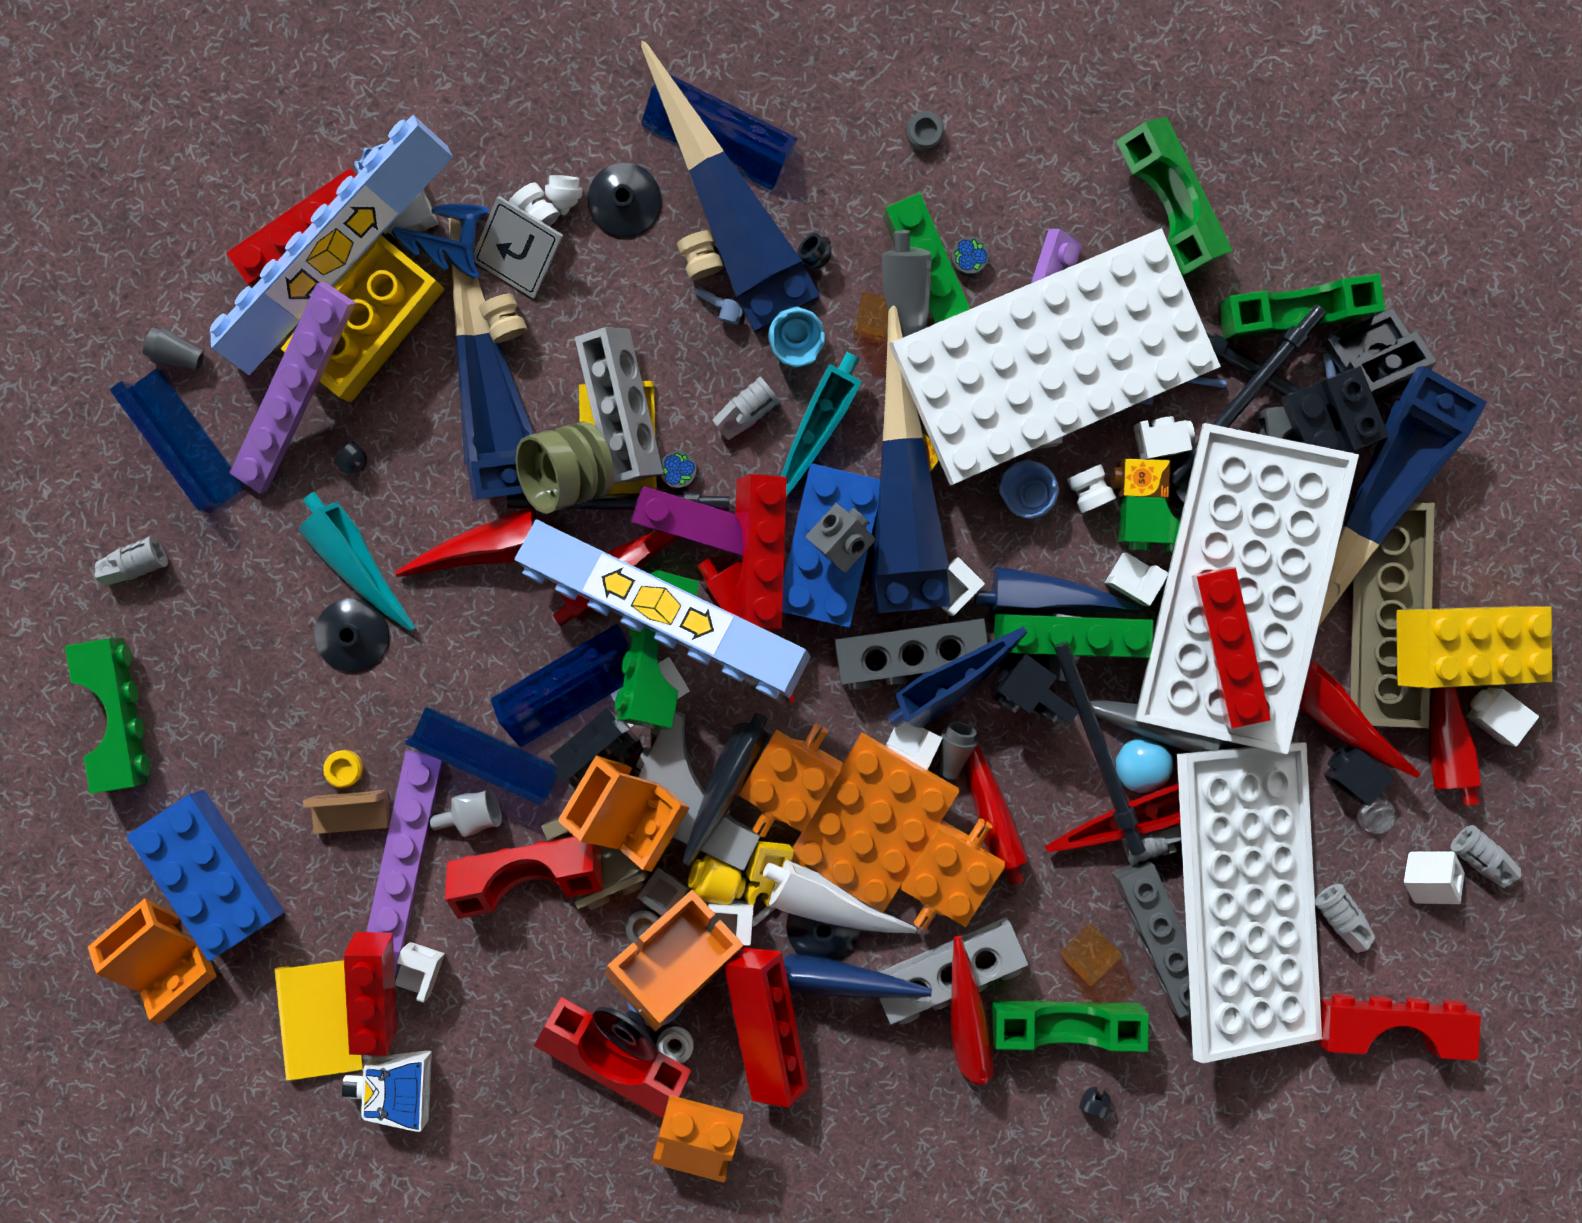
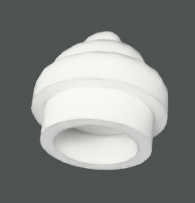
[545,175,583,215]

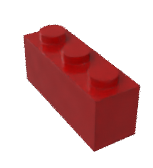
[343,932,397,1056]

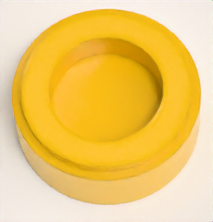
[323,750,363,788]

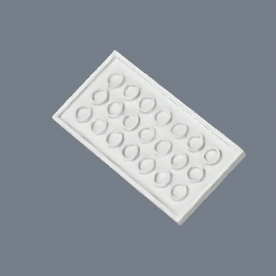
[890,228,1221,485]
[1135,423,1359,754]
[1177,742,1322,1063]

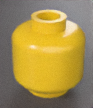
[688,854,746,905]

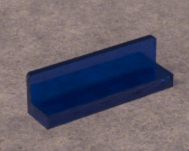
[641,73,798,190]
[109,369,245,513]
[490,623,630,747]
[404,706,558,805]

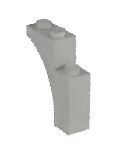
[636,710,760,871]

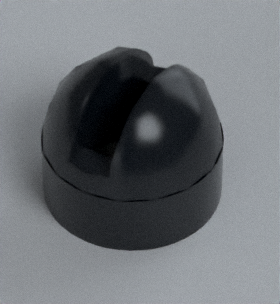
[333,441,367,474]
[1078,1087,1111,1119]

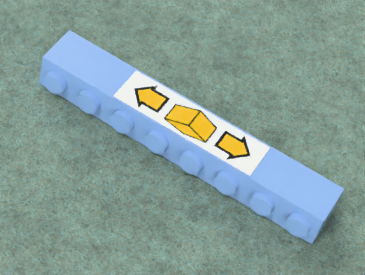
[210,115,453,375]
[514,520,811,699]

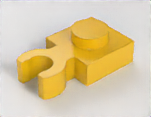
[744,841,794,907]

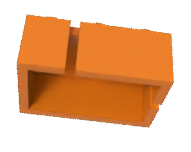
[605,890,743,1032]

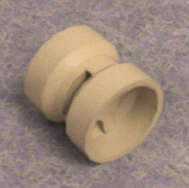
[677,230,724,280]
[479,293,528,343]

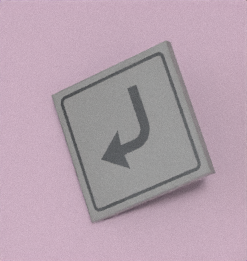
[473,196,563,299]

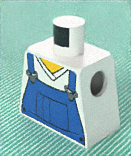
[342,1051,432,1132]

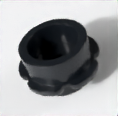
[797,233,832,269]

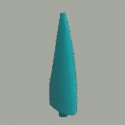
[781,352,862,497]
[298,492,415,631]

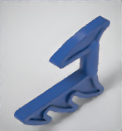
[391,204,489,279]

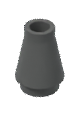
[142,327,204,371]
[938,721,978,779]

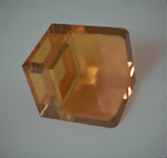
[853,292,888,343]
[1059,923,1122,987]

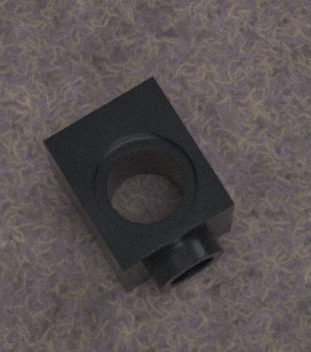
[1324,746,1394,806]

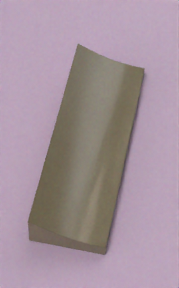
[1350,503,1435,728]

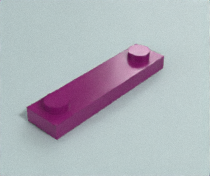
[631,486,743,556]

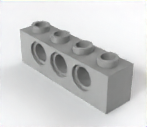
[575,327,664,484]
[879,917,1028,1025]

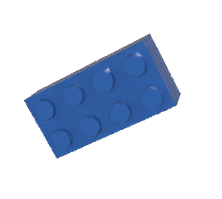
[782,463,880,627]
[126,789,285,962]

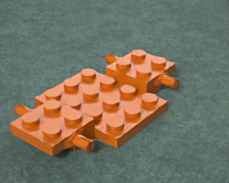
[738,724,1005,931]

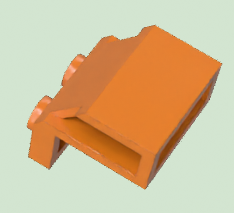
[558,756,690,872]
[88,898,217,1025]
[652,1095,743,1183]

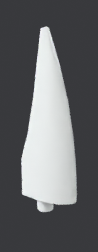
[763,860,917,933]

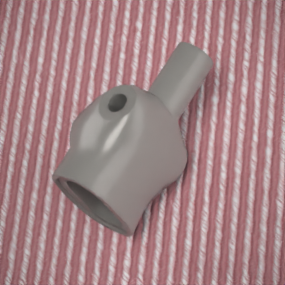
[430,789,502,837]

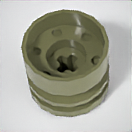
[515,421,614,514]

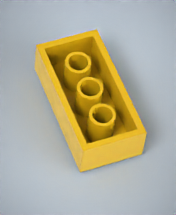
[281,235,445,403]
[1397,606,1552,688]

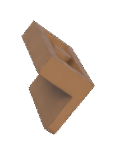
[303,790,390,834]

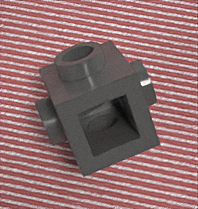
[805,503,876,573]

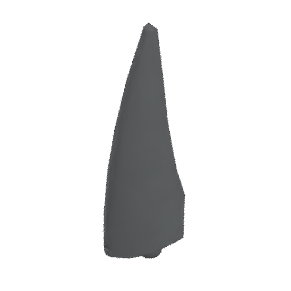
[882,230,931,338]
[1070,697,1236,753]

